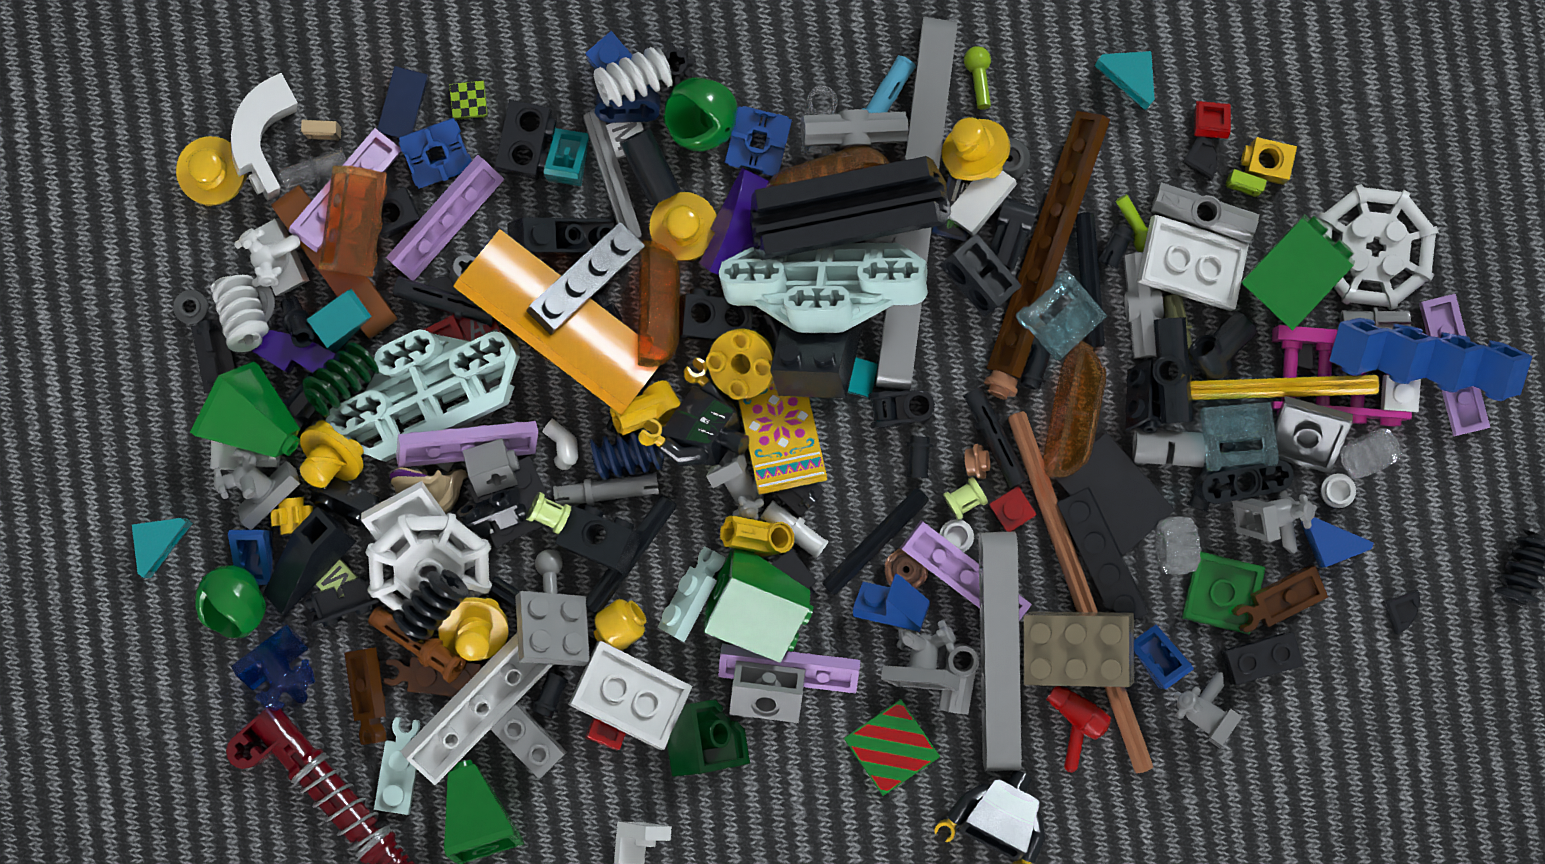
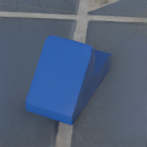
[853,574,930,632]

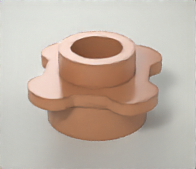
[965,444,991,479]

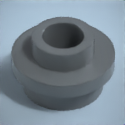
[173,290,209,325]

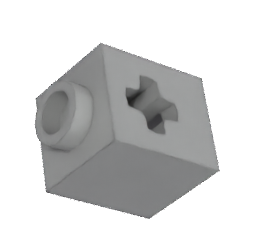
[463,438,520,497]

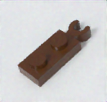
[1232,565,1328,632]
[344,647,386,745]
[384,657,482,697]

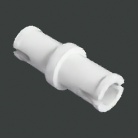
[760,500,828,559]

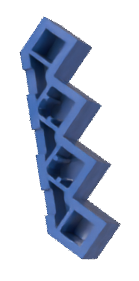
[1329,318,1533,401]

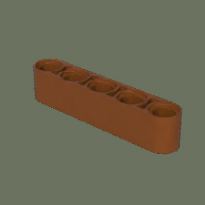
[271,184,398,339]

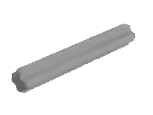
[583,110,642,238]

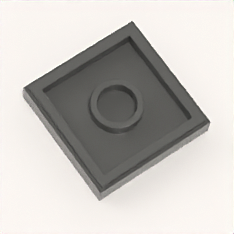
[1264,396,1353,474]

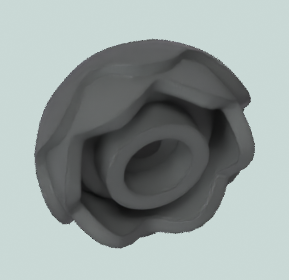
[1002,138,1031,180]

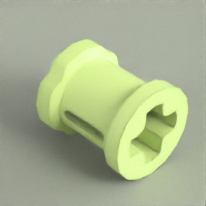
[943,477,988,521]
[526,492,571,534]

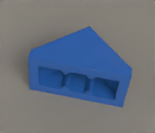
[1301,517,1374,568]
[228,530,273,585]
[1134,624,1194,689]

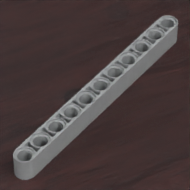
[876,17,957,391]

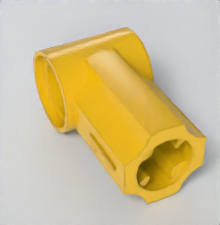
[610,381,681,435]
[720,516,795,557]

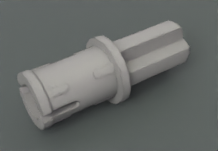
[1340,308,1411,329]

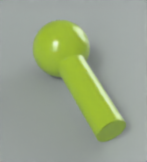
[964,46,991,110]
[1115,194,1148,252]

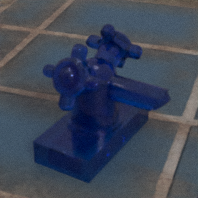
[231,625,315,711]

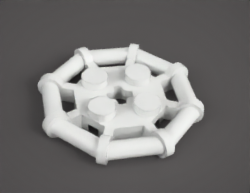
[1318,184,1439,310]
[365,513,492,611]

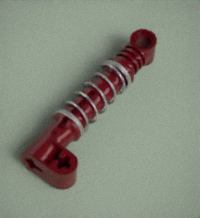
[226,703,415,864]

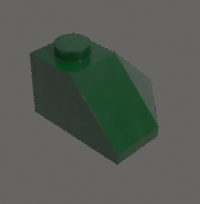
[667,699,750,777]

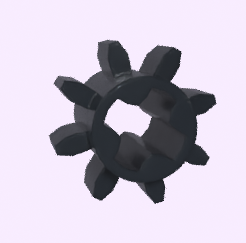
[661,43,696,85]

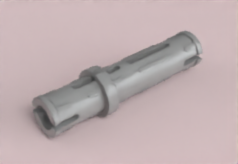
[553,472,659,506]

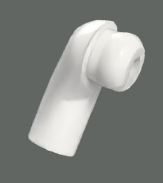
[542,419,578,470]

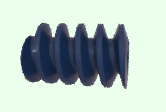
[589,428,665,481]

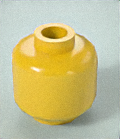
[594,599,647,651]

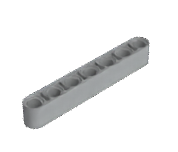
[978,532,1022,771]

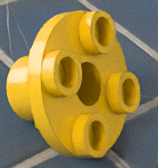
[942,117,1010,181]
[176,136,247,206]
[649,192,717,261]
[706,329,774,400]
[300,420,364,488]
[438,597,509,661]

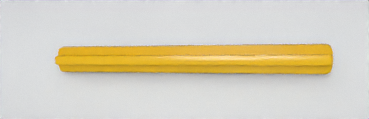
[1190,375,1379,400]

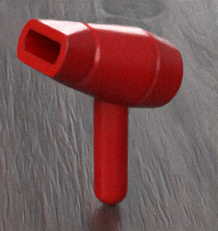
[1046,686,1111,773]

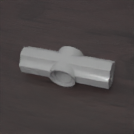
[800,109,909,149]
[1151,182,1260,244]
[1123,252,1164,359]

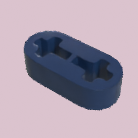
[595,88,661,123]

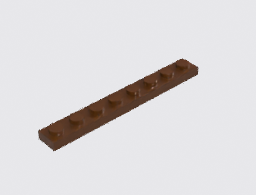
[987,111,1110,378]

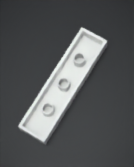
[400,633,554,785]

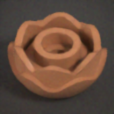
[885,548,928,589]

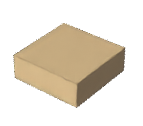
[301,120,341,140]

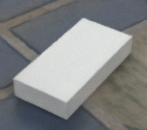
[948,171,1017,236]

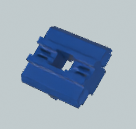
[725,106,792,176]
[398,117,472,189]

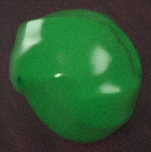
[663,77,738,151]
[195,565,266,638]

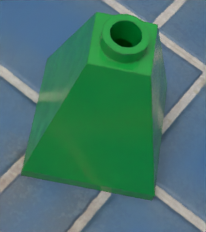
[190,361,300,458]
[444,760,524,864]

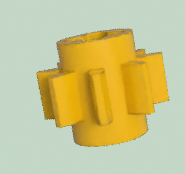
[270,497,313,535]

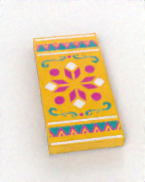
[739,380,827,495]

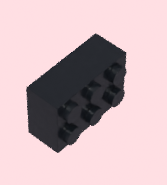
[770,321,864,399]

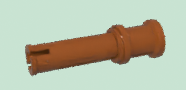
[368,606,466,683]

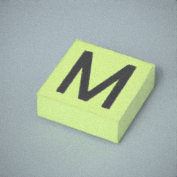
[316,558,358,598]

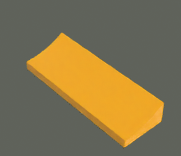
[453,229,666,415]

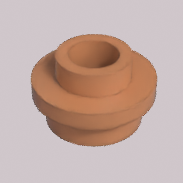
[984,370,1018,400]

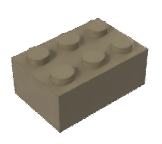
[1024,612,1134,687]

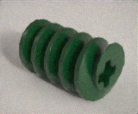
[303,342,379,418]

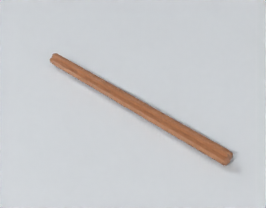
[1008,411,1153,773]

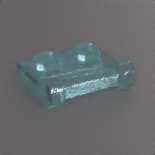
[1016,271,1107,361]
[1200,402,1279,471]

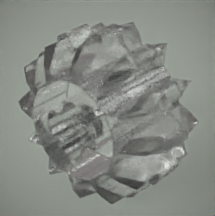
[1339,428,1402,479]
[1154,516,1202,575]

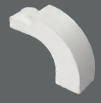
[231,73,298,201]

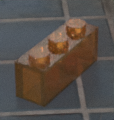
[319,166,387,277]

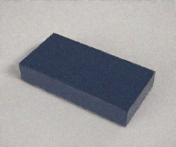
[377,66,429,139]

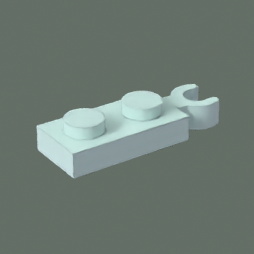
[658,546,726,642]
[374,717,420,815]

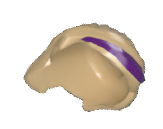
[389,467,468,514]

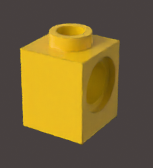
[1241,137,1297,185]

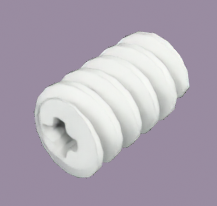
[594,47,672,107]
[210,275,269,352]

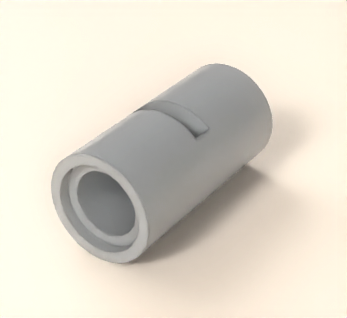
[1132,428,1207,467]

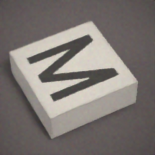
[606,122,643,159]

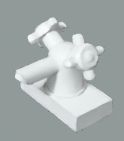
[234,219,309,296]

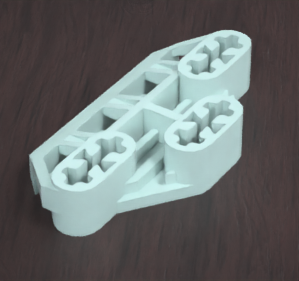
[719,243,928,333]
[326,329,521,462]

